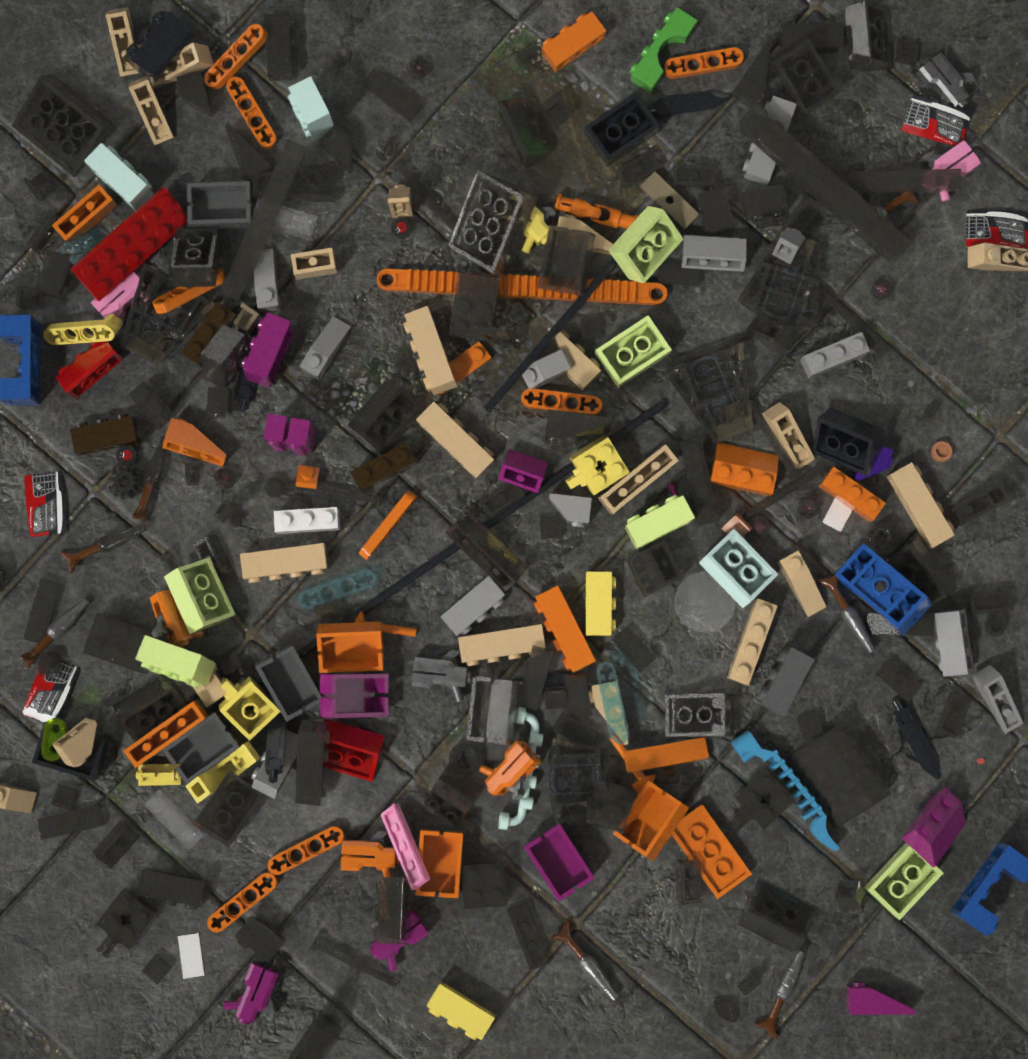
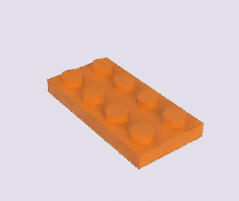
[672,804,752,899]

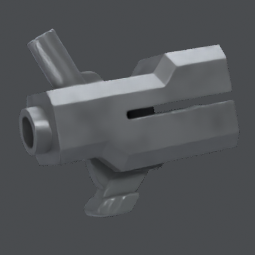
[916,52,975,108]
[412,650,471,702]

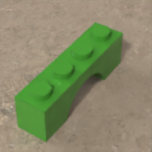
[630,7,698,94]

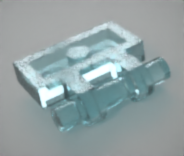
[59,233,100,265]

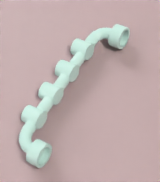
[498,707,543,830]

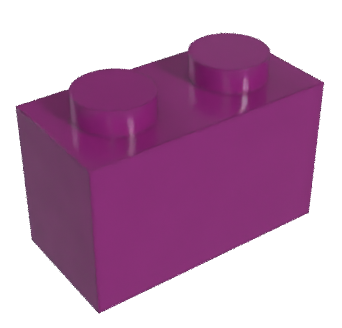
[498,449,549,493]

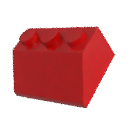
[55,341,124,399]
[312,718,385,782]

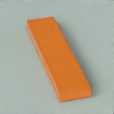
[623,737,709,773]

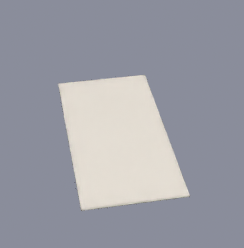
[822,499,852,532]
[178,933,204,979]

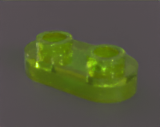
[41,718,67,761]

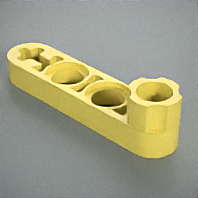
[43,314,123,345]

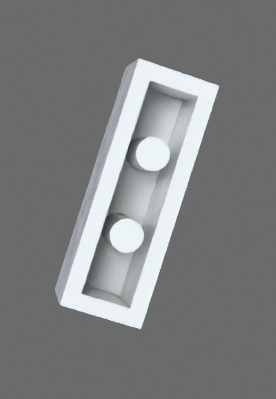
[274,507,340,534]

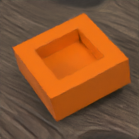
[296,465,320,489]

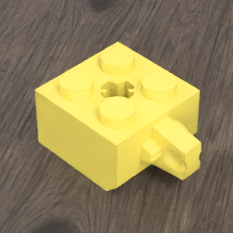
[565,435,630,495]
[219,676,280,741]

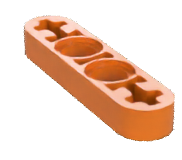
[204,24,268,90]
[664,47,744,79]
[226,77,277,150]
[152,268,226,314]
[521,389,602,416]
[359,490,418,560]
[268,826,345,875]
[207,872,278,933]

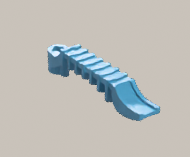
[731,730,840,851]

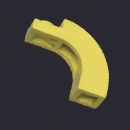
[186,741,261,804]

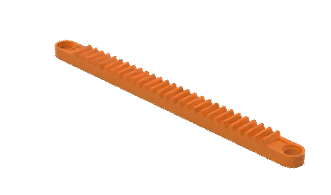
[377,269,667,305]

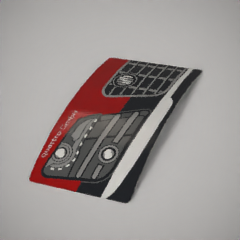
[902,95,972,146]
[966,210,1028,249]
[24,471,68,537]
[23,655,80,723]

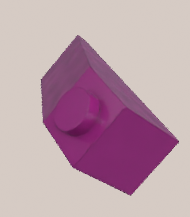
[847,982,915,1015]

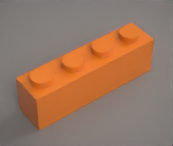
[533,586,596,673]
[124,699,209,768]

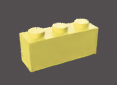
[585,572,616,636]
[427,981,495,1040]

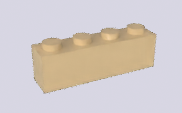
[403,306,457,395]
[416,402,494,479]
[598,444,679,514]
[887,462,955,549]
[240,543,329,583]
[726,598,777,686]
[458,624,546,666]

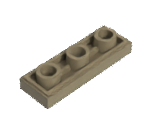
[640,172,699,230]

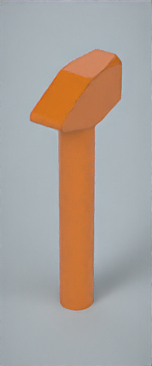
[354,611,417,637]
[609,734,656,795]

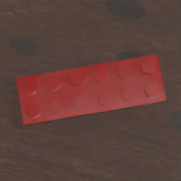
[70,187,188,302]

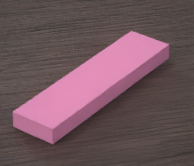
[380,804,430,890]

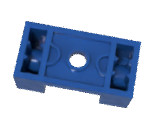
[0,315,41,405]
[835,543,932,636]
[950,842,1028,936]

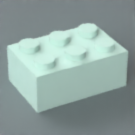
[288,76,335,142]
[84,143,154,211]
[699,529,778,608]

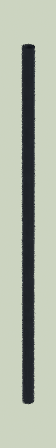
[484,207,657,412]

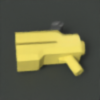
[498,190,556,254]

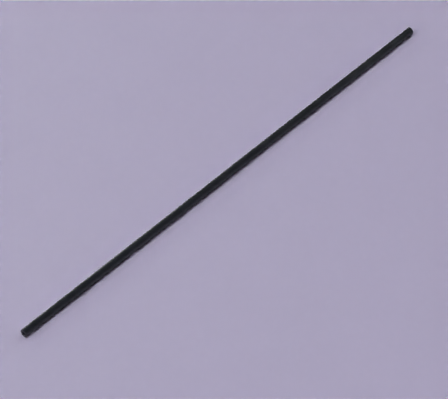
[197,402,665,725]

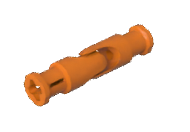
[554,193,639,229]

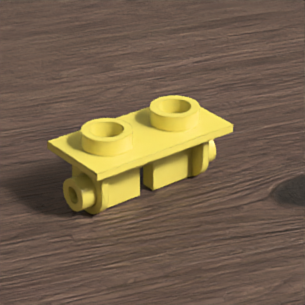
[136,764,181,786]

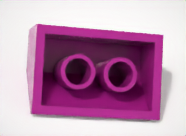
[902,787,966,868]

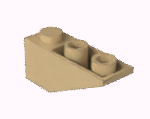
[968,243,1028,271]
[555,329,601,391]

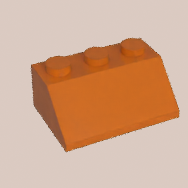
[709,442,779,497]

